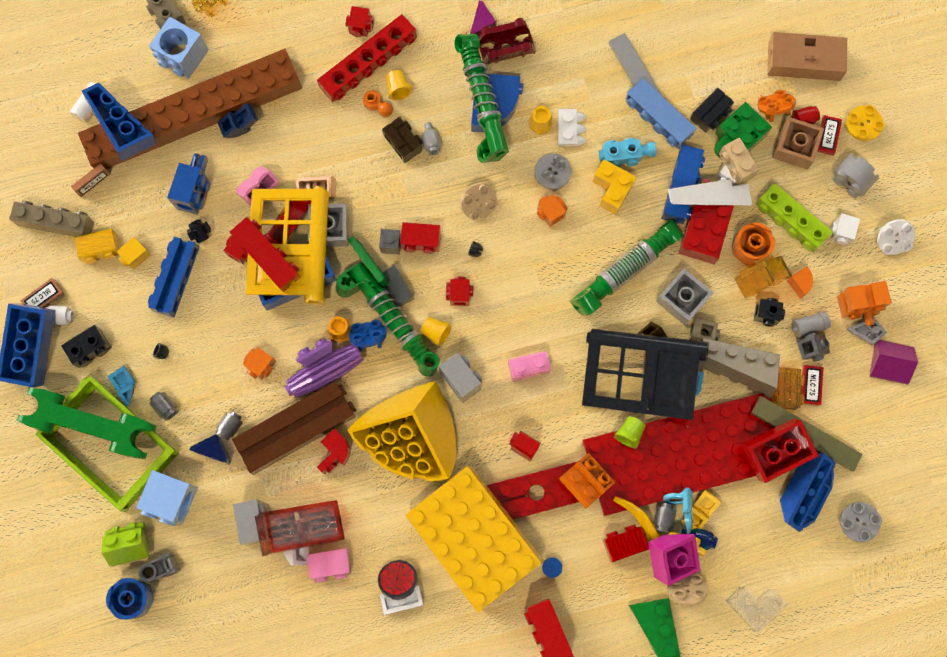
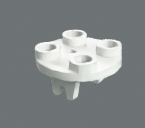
[877,219,915,255]

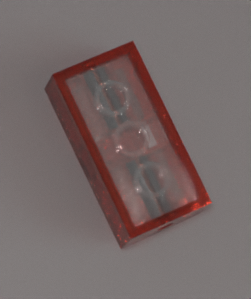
[255,500,345,557]

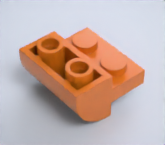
[559,453,615,509]

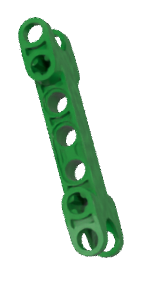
[16,388,157,459]

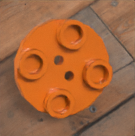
[758,90,796,122]

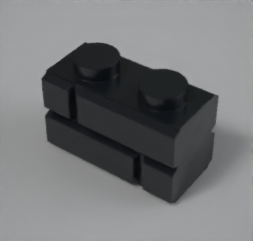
[690,88,734,133]

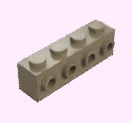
[9,201,94,237]

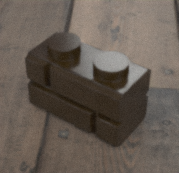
[382,117,423,163]

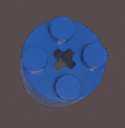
[106,578,153,620]

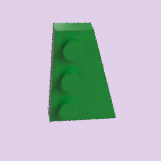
[628,598,681,657]

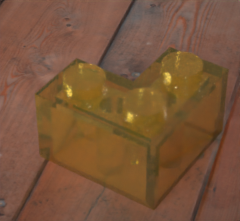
[734,255,792,298]

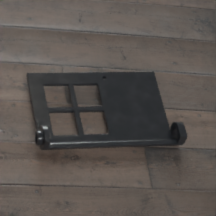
[582,329,709,420]

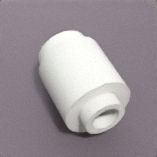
[48,306,74,325]

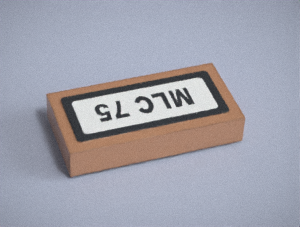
[71,164,110,197]
[20,278,64,308]

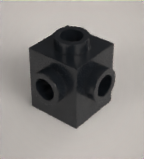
[754,298,785,327]

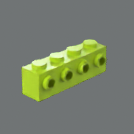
[756,183,833,253]

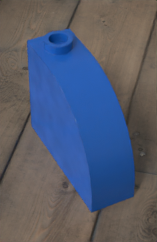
[471,74,523,132]

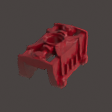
[478,18,536,65]

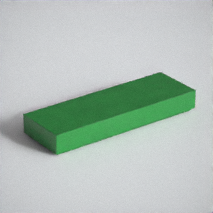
[348,236,389,287]

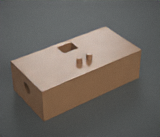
[767,32,848,81]

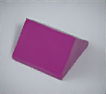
[869,340,918,385]

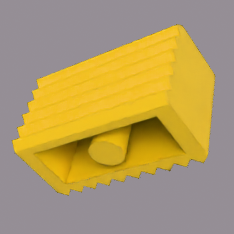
[74,228,119,264]

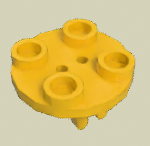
[846,104,885,142]

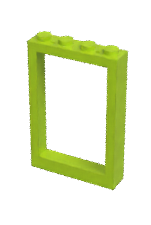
[35,375,179,513]

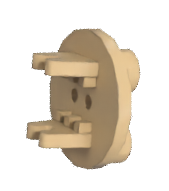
[460,183,497,221]
[667,573,708,606]

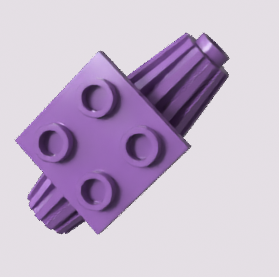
[285,337,363,398]

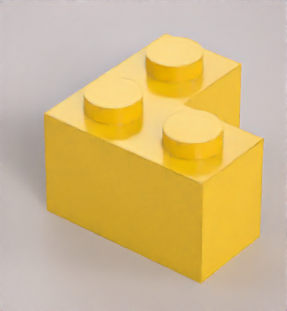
[593,159,636,215]

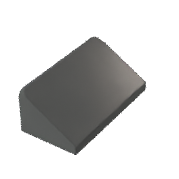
[383,265,413,307]

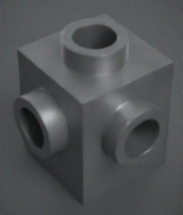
[797,333,830,362]

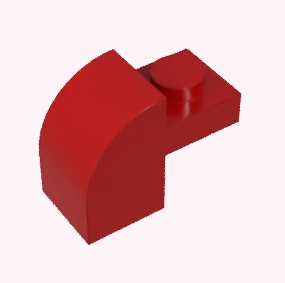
[317,428,350,474]

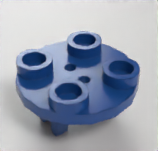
[348,320,387,352]

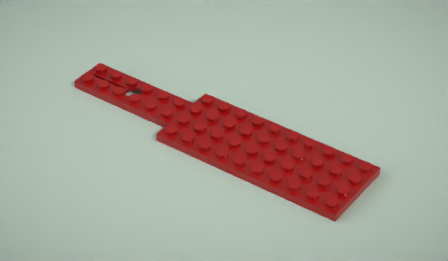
[487,393,775,520]

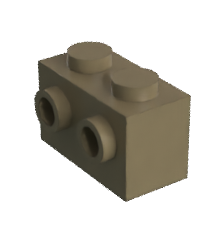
[146,0,186,29]

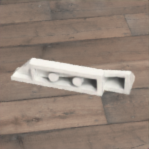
[668,179,752,205]

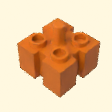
[837,281,892,326]

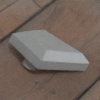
[847,318,887,345]

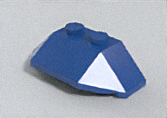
[780,452,836,532]

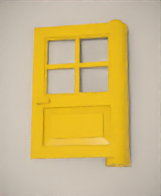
[245,186,331,305]

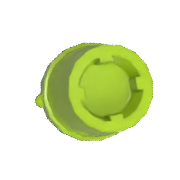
[614,416,645,448]

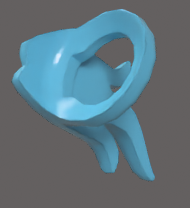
[663,487,692,534]

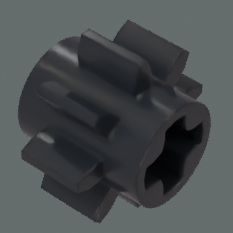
[187,219,211,243]

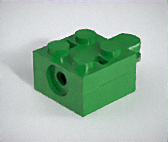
[714,102,772,158]

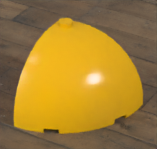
[348,381,456,481]

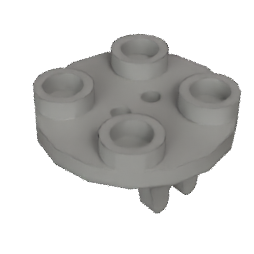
[534,154,571,191]
[840,502,882,542]

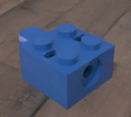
[167,153,210,215]

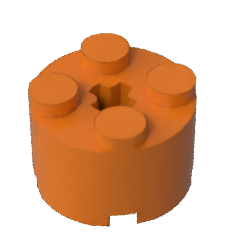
[732,222,775,265]

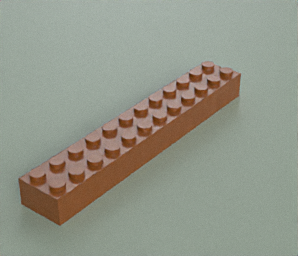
[78,48,302,169]

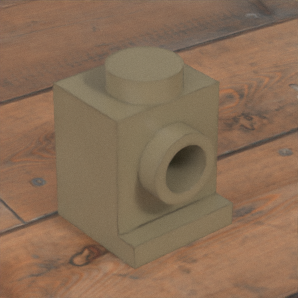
[689,318,720,341]

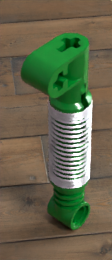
[570,219,684,316]

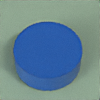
[542,557,562,578]

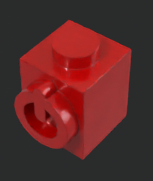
[345,6,374,37]
[223,235,248,265]
[446,276,473,306]

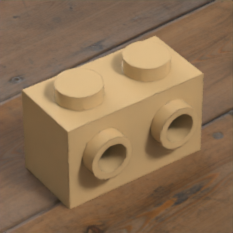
[719,138,759,185]

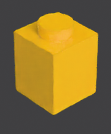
[117,237,151,270]

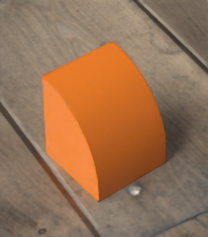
[787,266,813,299]

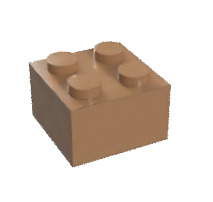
[772,117,824,170]

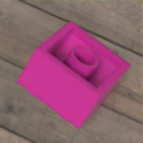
[648,534,701,586]

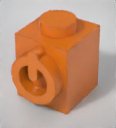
[537,194,568,227]
[243,347,276,380]

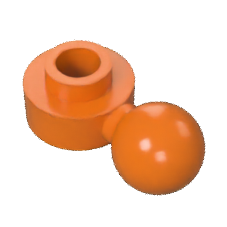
[363,91,393,117]

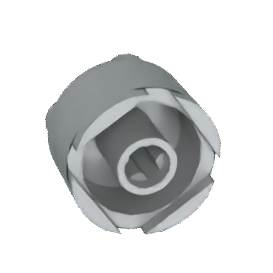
[833,154,879,198]

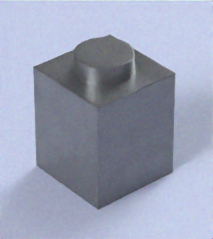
[379,229,401,255]

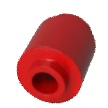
[791,106,820,124]

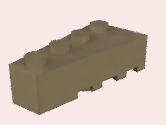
[699,338,780,399]

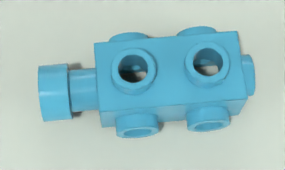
[599,138,656,167]

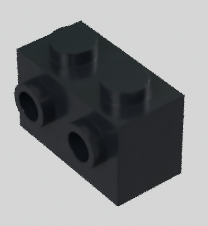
[61,325,112,368]

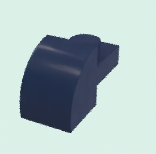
[217,103,258,138]

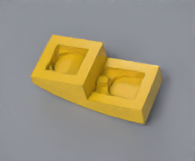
[681,489,722,534]

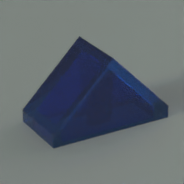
[189,434,231,465]

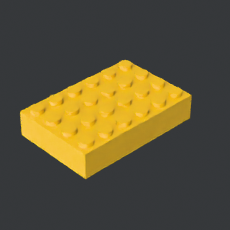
[405,465,544,613]

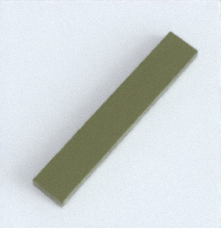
[751,396,863,471]

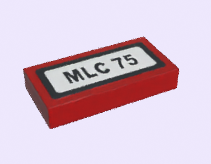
[817,115,842,156]
[800,365,824,406]

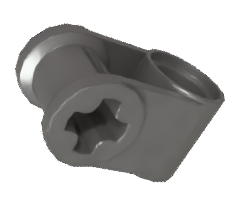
[138,552,181,582]

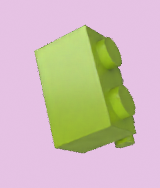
[101,522,149,567]

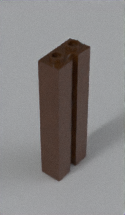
[232,381,356,475]

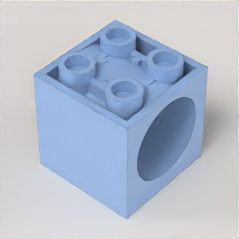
[149,16,208,79]
[136,470,198,526]

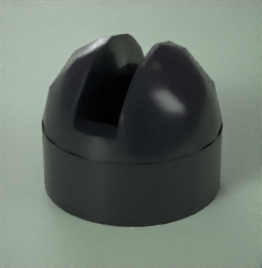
[468,241,483,257]
[153,343,170,359]

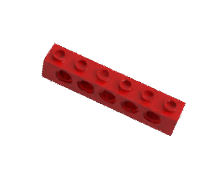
[317,14,417,103]

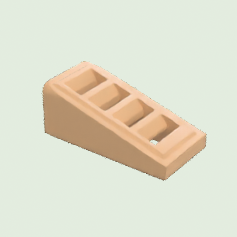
[296,176,336,197]

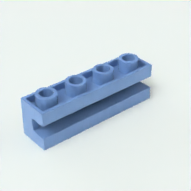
[625,78,696,149]

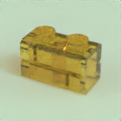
[773,367,804,410]

